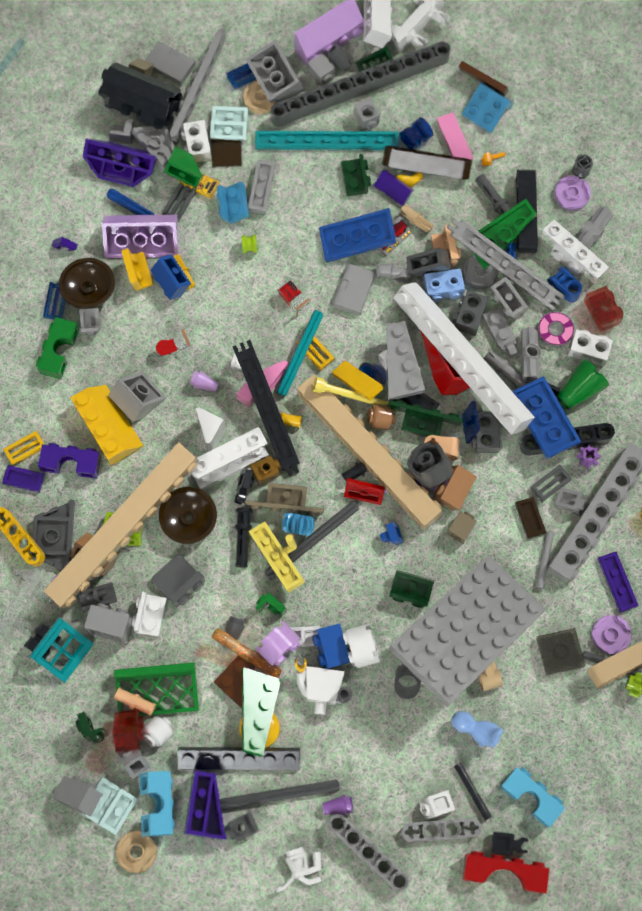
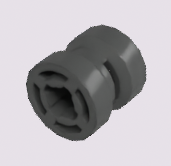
[572,154,593,179]

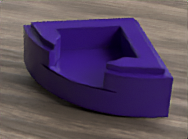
[51,237,78,251]

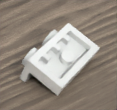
[132,592,167,638]

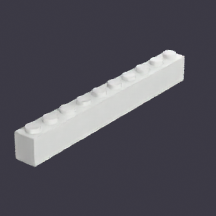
[393,282,535,435]

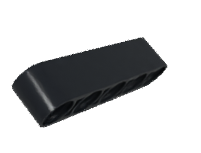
[516,169,538,253]
[520,423,615,456]

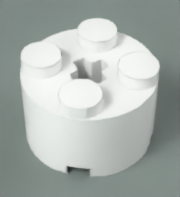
[343,623,380,669]

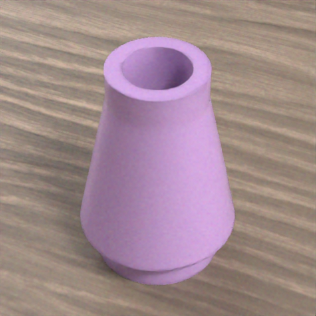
[190,371,219,393]

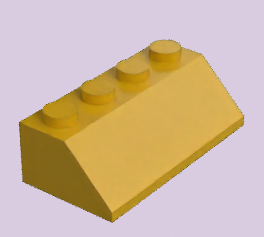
[70,385,144,466]

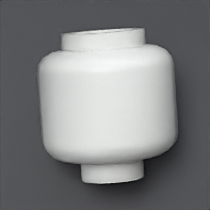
[142,716,173,747]

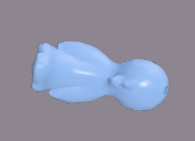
[451,711,504,748]

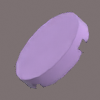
[554,175,591,211]
[591,615,631,655]

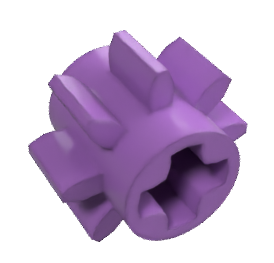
[576,444,601,469]

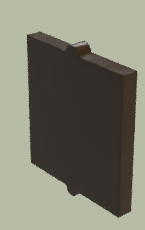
[211,139,242,168]

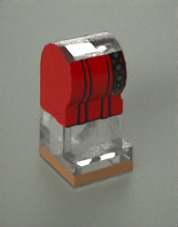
[278,280,311,317]
[156,329,193,360]

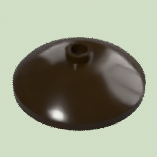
[59,258,115,309]
[158,487,217,544]

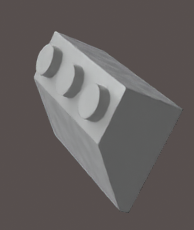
[246,40,305,102]

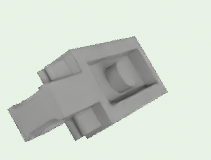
[482,308,518,359]

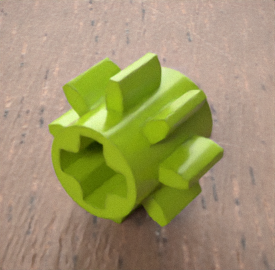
[625,672,642,698]

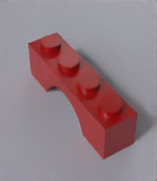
[462,851,550,894]

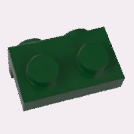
[389,570,435,608]
[75,711,108,744]

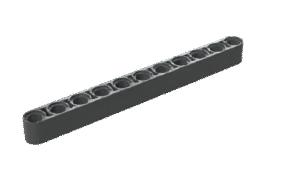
[271,41,451,126]

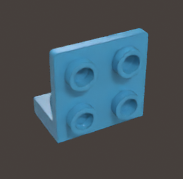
[462,83,514,133]

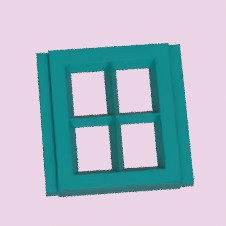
[29,617,94,683]

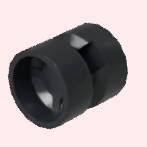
[24,623,61,660]

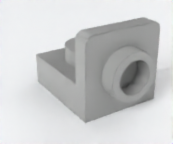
[554,487,588,516]

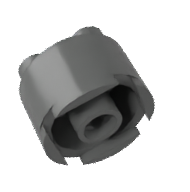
[407,442,453,489]

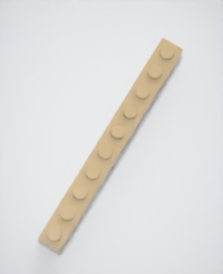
[297,374,442,531]
[44,442,199,608]

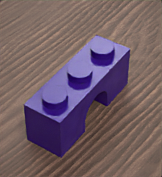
[38,443,101,479]

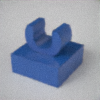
[380,522,404,545]

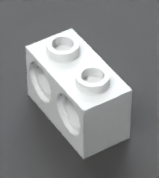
[181,120,212,163]
[568,330,613,367]

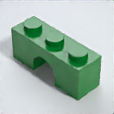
[36,317,79,380]

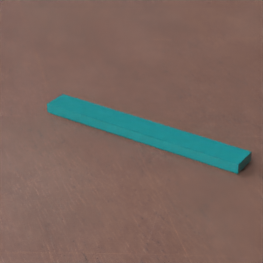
[255,131,399,150]

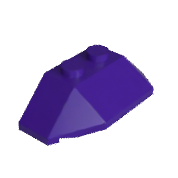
[82,138,156,187]

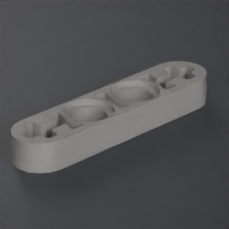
[401,818,482,842]

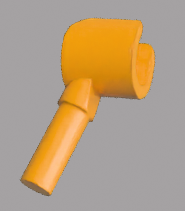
[481,152,506,166]

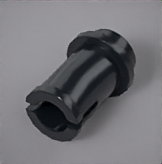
[341,462,367,482]

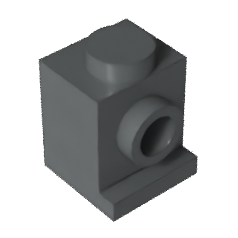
[227,811,259,842]

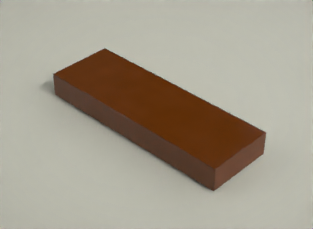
[458,61,508,96]

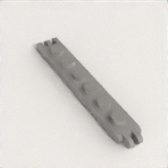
[170,28,226,145]
[446,218,565,312]

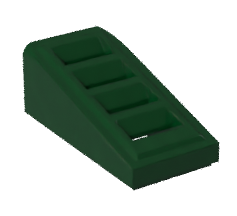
[355,46,393,72]

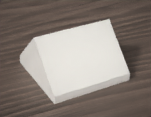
[196,407,226,452]

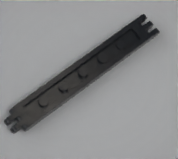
[232,340,300,476]

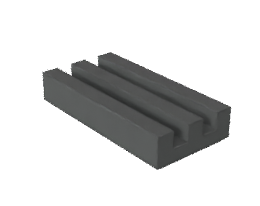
[163,183,196,222]
[530,465,572,503]

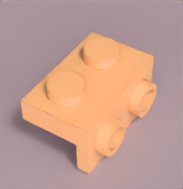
[431,225,461,268]

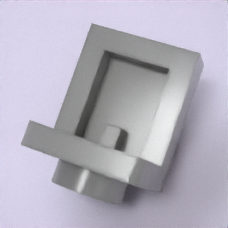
[79,307,101,335]

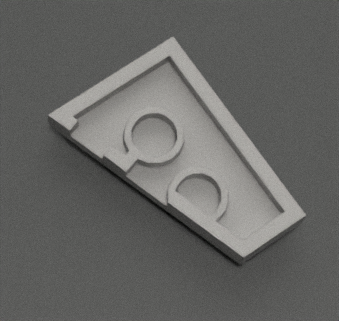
[131,126,175,176]

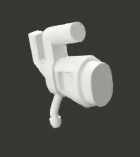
[276,847,321,892]

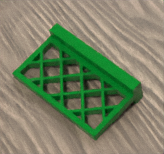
[114,662,199,718]

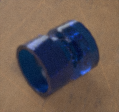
[399,117,433,150]

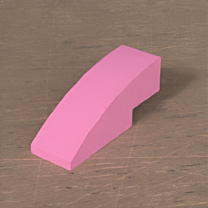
[236,361,288,408]

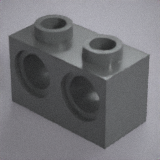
[453,290,489,336]
[470,411,500,454]

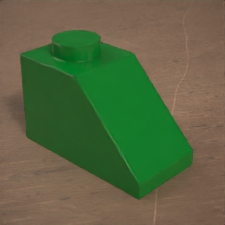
[164,146,202,188]

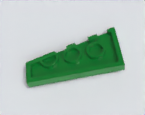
[471,199,537,271]

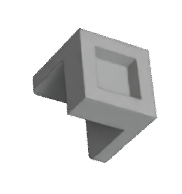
[109,119,135,144]

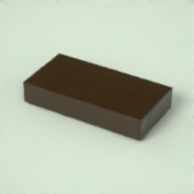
[515,497,546,539]

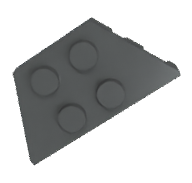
[31,500,75,571]

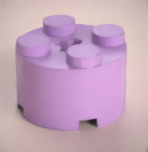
[255,621,301,667]

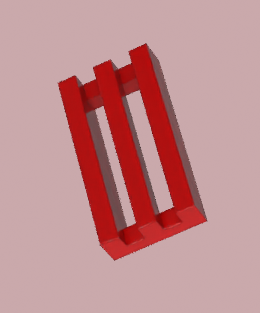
[344,478,385,505]

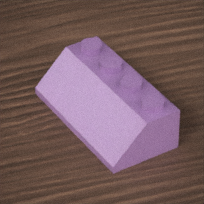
[294,0,364,67]
[102,215,178,258]

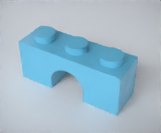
[500,767,565,828]
[139,771,175,837]

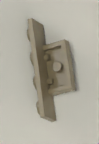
[246,483,324,516]

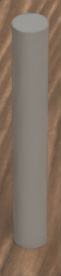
[535,531,554,589]

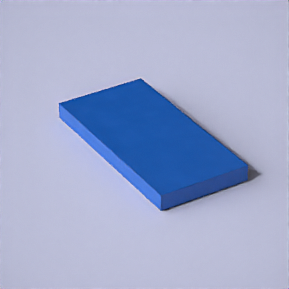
[319,208,397,262]
[512,376,581,460]

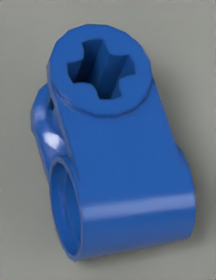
[547,267,582,302]

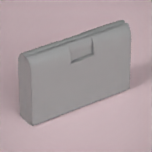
[145,41,196,85]
[333,264,376,316]

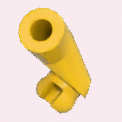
[396,172,423,188]

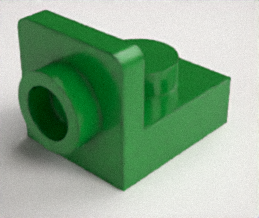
[256,593,287,616]

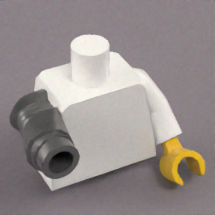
[295,658,352,715]

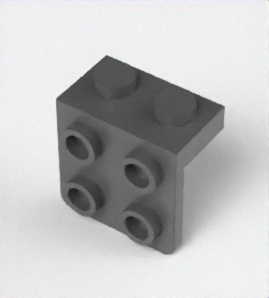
[151,554,205,608]

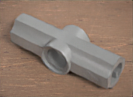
[577,206,613,250]
[518,327,541,383]

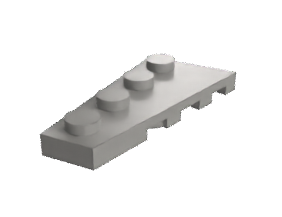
[386,321,425,401]

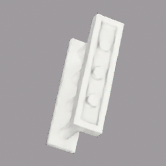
[192,427,269,490]

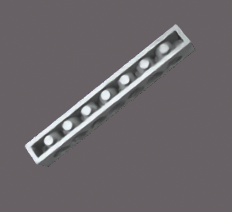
[547,442,642,583]

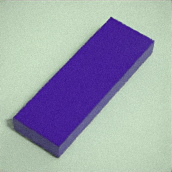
[597,551,639,613]

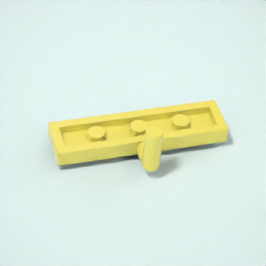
[248,522,305,593]

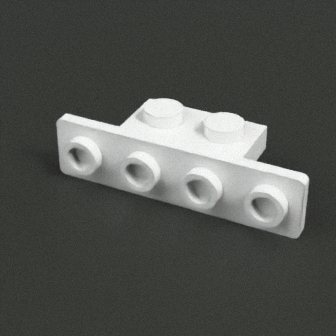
[542,220,609,279]

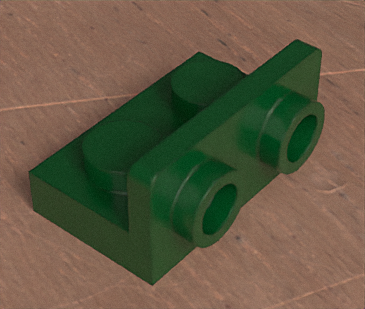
[341,154,371,196]

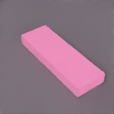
[436,113,473,161]

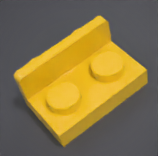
[121,248,153,291]

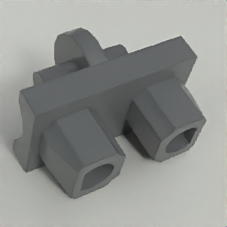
[78,582,118,612]

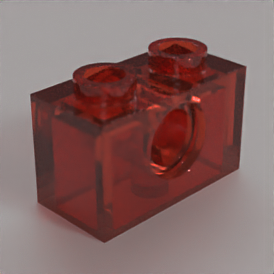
[583,286,623,332]
[112,709,144,752]

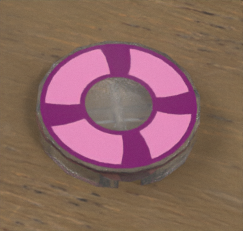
[537,311,575,348]

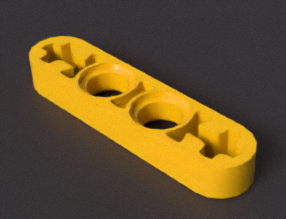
[0,507,45,567]

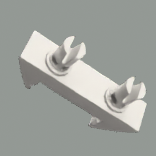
[391,0,450,53]

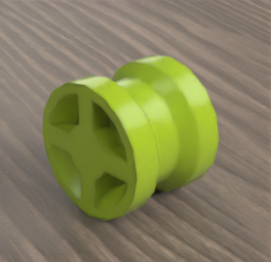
[241,234,257,254]

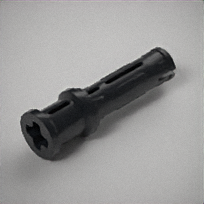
[235,507,253,568]

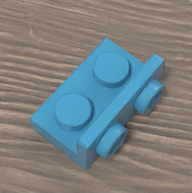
[217,182,249,224]

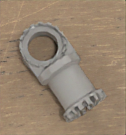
[376,262,412,283]

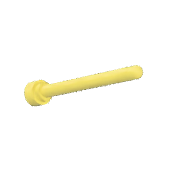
[312,377,397,411]

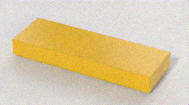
[332,360,383,401]

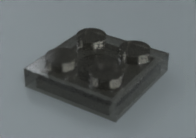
[536,628,586,676]

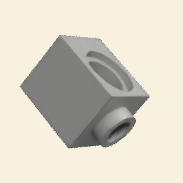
[354,98,380,130]

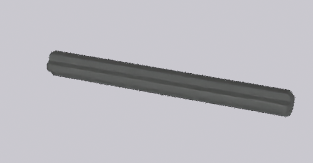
[265,501,359,580]
[220,779,340,810]

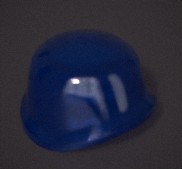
[359,363,387,387]

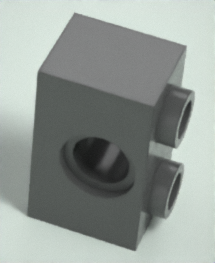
[406,248,451,278]

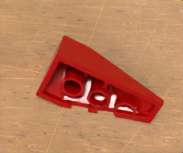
[420,330,470,395]

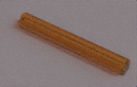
[212,628,282,678]

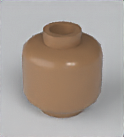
[366,404,396,430]

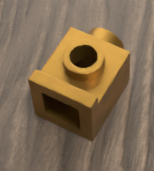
[250,455,281,486]

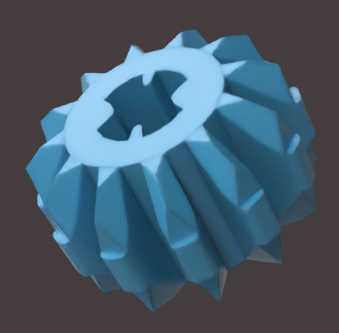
[282,513,315,536]

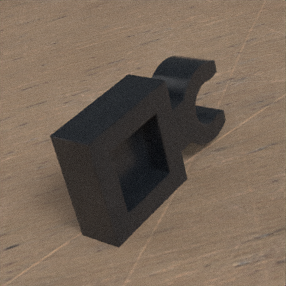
[234,469,254,505]
[491,832,528,855]

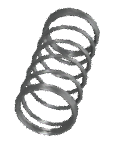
[394,664,421,699]

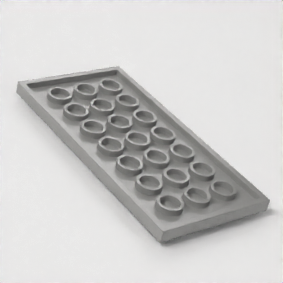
[388,555,546,707]

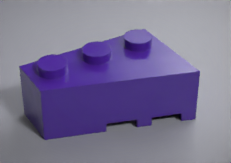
[183,770,226,840]

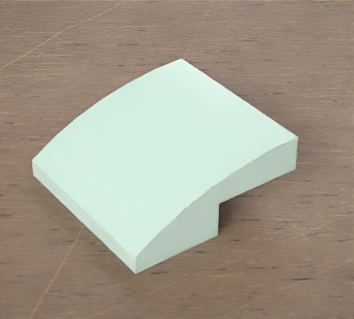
[210,106,248,141]
[80,777,138,835]

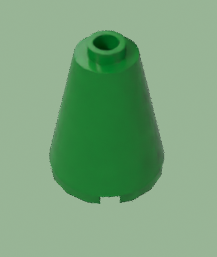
[556,358,609,410]

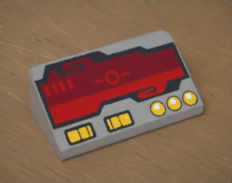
[379,216,412,256]

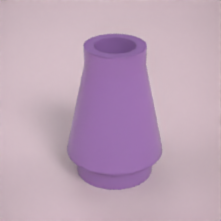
[322,795,353,815]

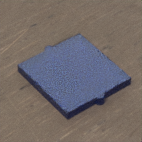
[461,401,480,444]

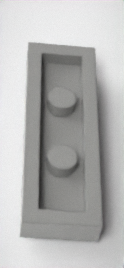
[248,160,276,214]

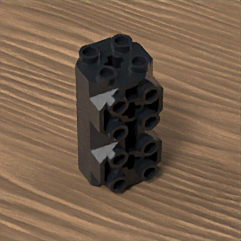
[98,62,183,129]

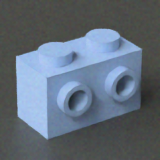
[423,269,465,302]

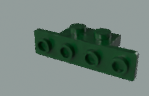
[387,399,463,437]

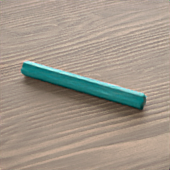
[277,310,324,397]

